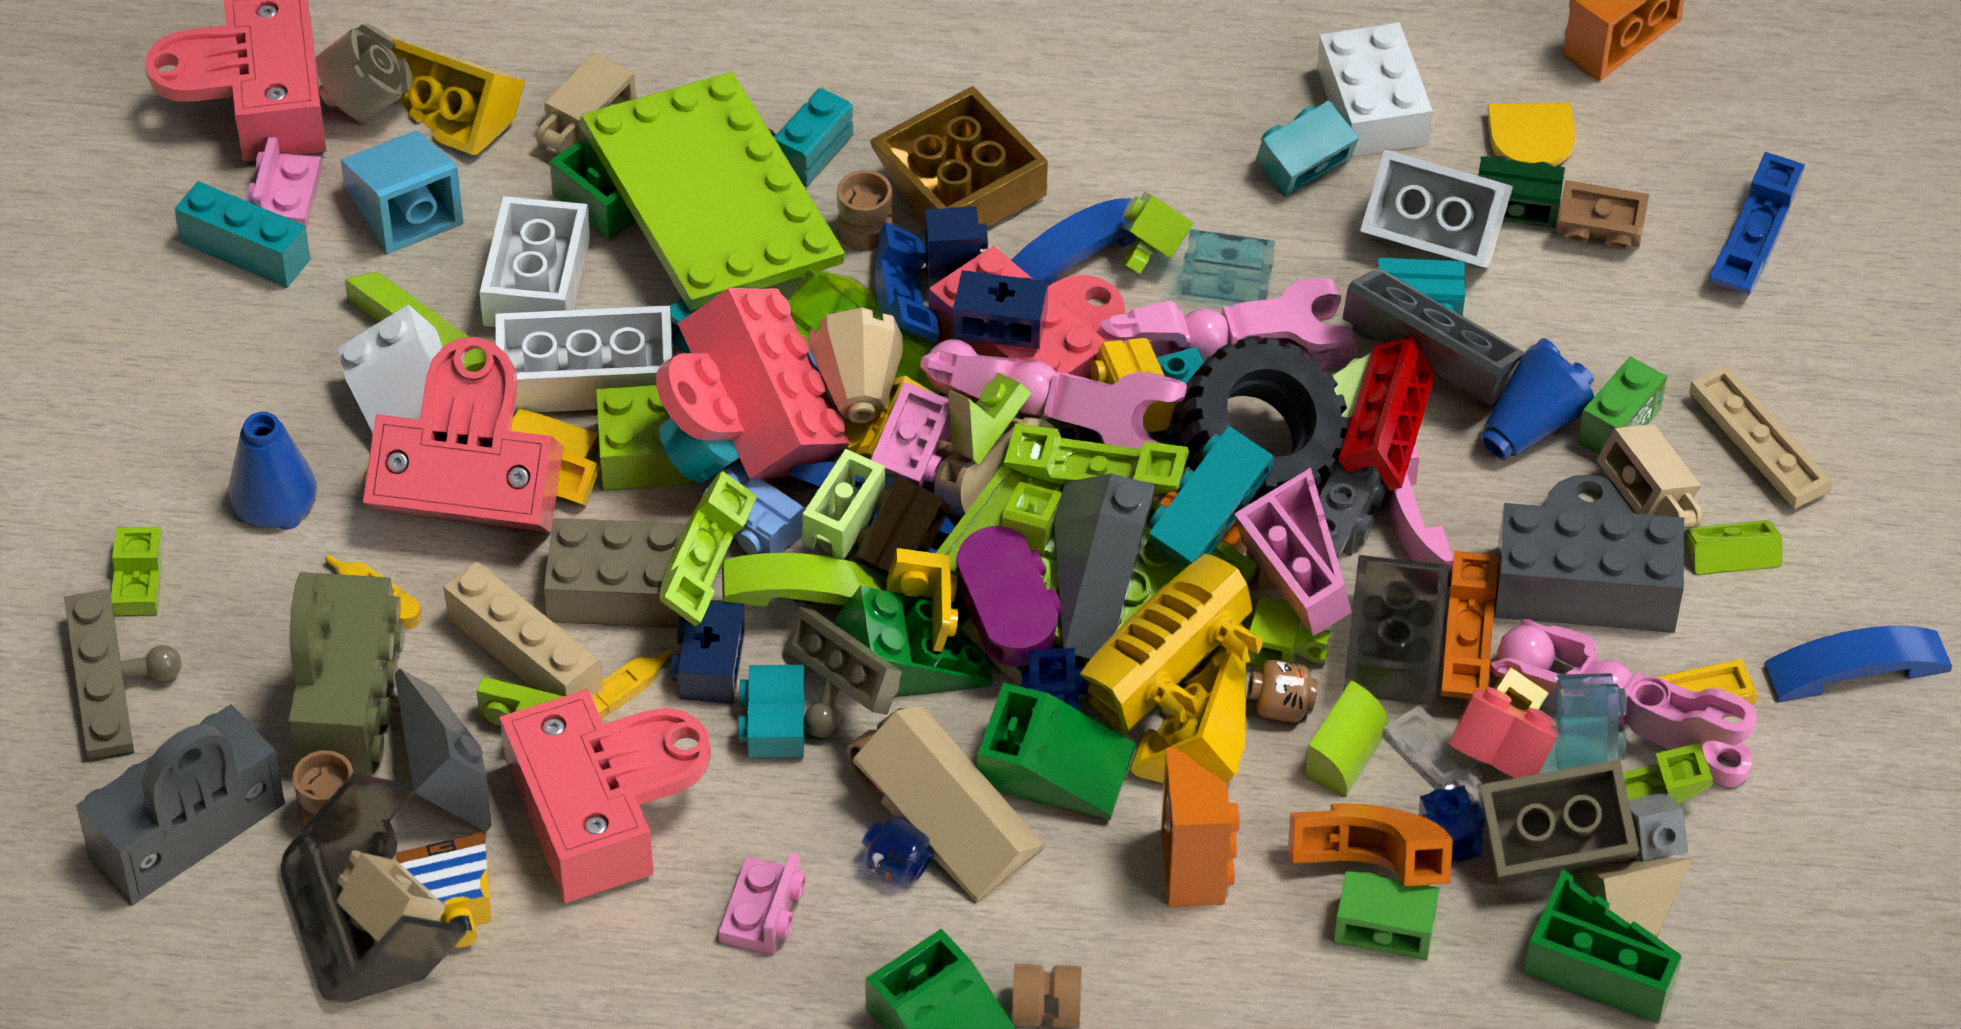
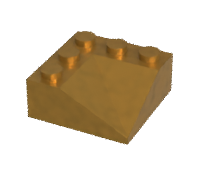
[870,86,1048,229]

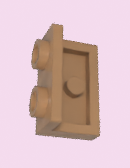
[1556,180,1649,249]

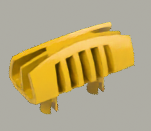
[1080,554,1263,736]

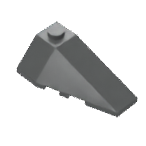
[1054,474,1155,662]
[394,668,492,832]

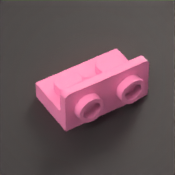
[247,137,323,230]
[871,381,951,488]
[719,853,807,955]

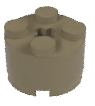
[316,24,412,124]

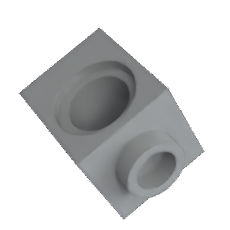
[1629,793,1688,861]

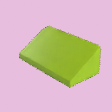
[1684,520,1782,575]

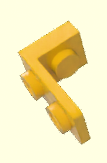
[887,548,958,652]

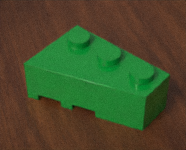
[1524,869,1682,1024]

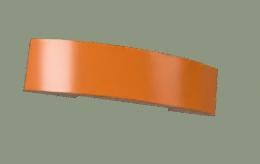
[1441,551,1499,699]

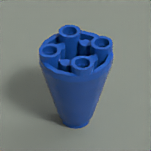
[1480,338,1594,461]
[227,412,317,530]

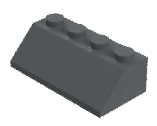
[1342,267,1524,405]

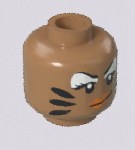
[1247,660,1318,723]

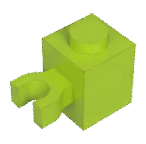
[1120,192,1194,274]
[1246,596,1331,669]

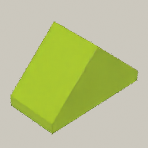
[1002,481,1062,557]

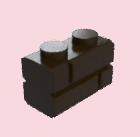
[855,477,951,575]

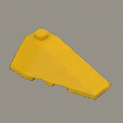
[389,36,526,155]
[1130,623,1246,783]

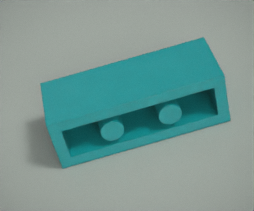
[174,181,311,288]
[1148,426,1274,568]

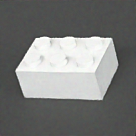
[1317,22,1433,157]
[1360,149,1513,268]
[479,196,590,327]

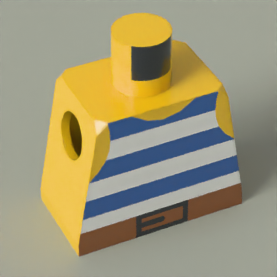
[396,832,492,948]

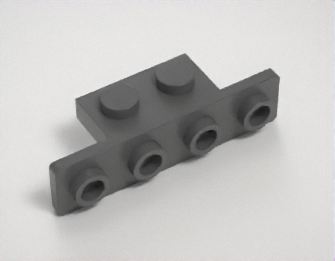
[1319,452,1390,559]

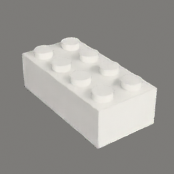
[495,305,673,413]

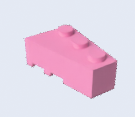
[1234,468,1352,636]

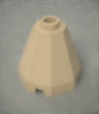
[808,308,903,423]

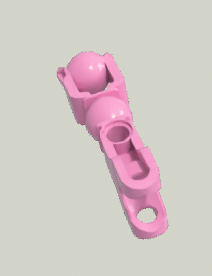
[1096,278,1358,370]
[920,339,1187,449]
[1490,619,1756,787]

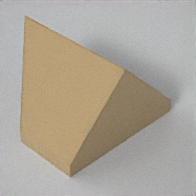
[1581,858,1692,938]

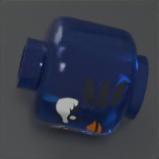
[862,816,934,886]

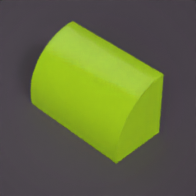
[1305,681,1389,796]

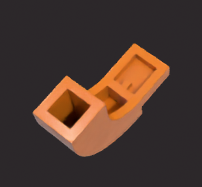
[1288,803,1452,886]

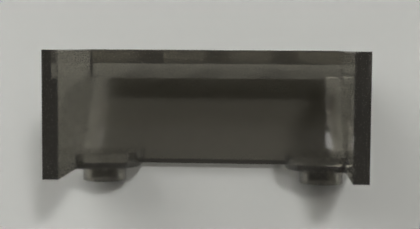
[280,773,466,1003]

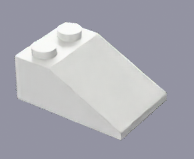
[337,304,442,432]

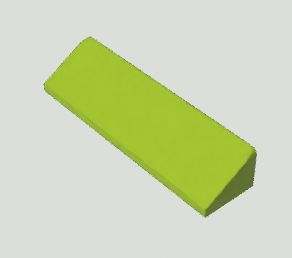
[345,271,487,372]

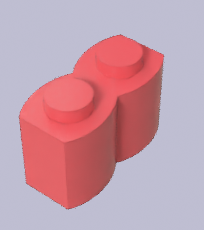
[1449,687,1559,778]

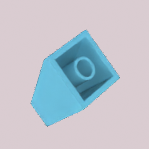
[340,130,464,254]

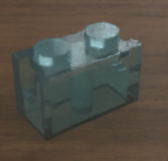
[1182,229,1275,303]
[1555,673,1627,770]

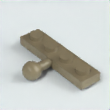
[64,589,182,761]
[785,607,902,738]

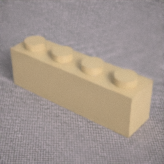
[443,561,603,697]

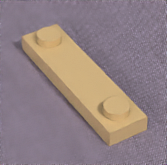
[1689,364,1832,509]

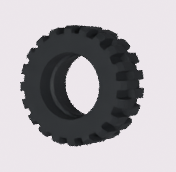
[1171,337,1349,506]

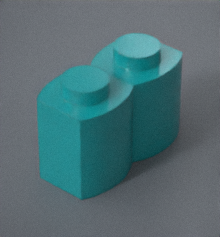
[739,665,805,758]

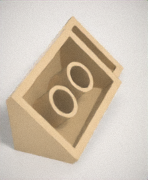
[853,705,1044,903]

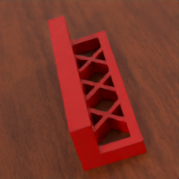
[1338,335,1436,491]

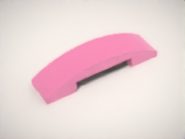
[1388,445,1454,589]

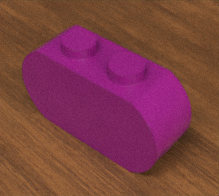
[955,526,1062,667]

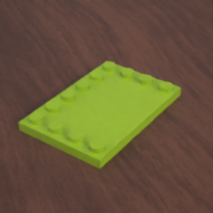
[579,71,845,311]

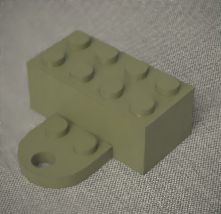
[288,572,405,780]

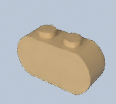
[935,413,1055,520]

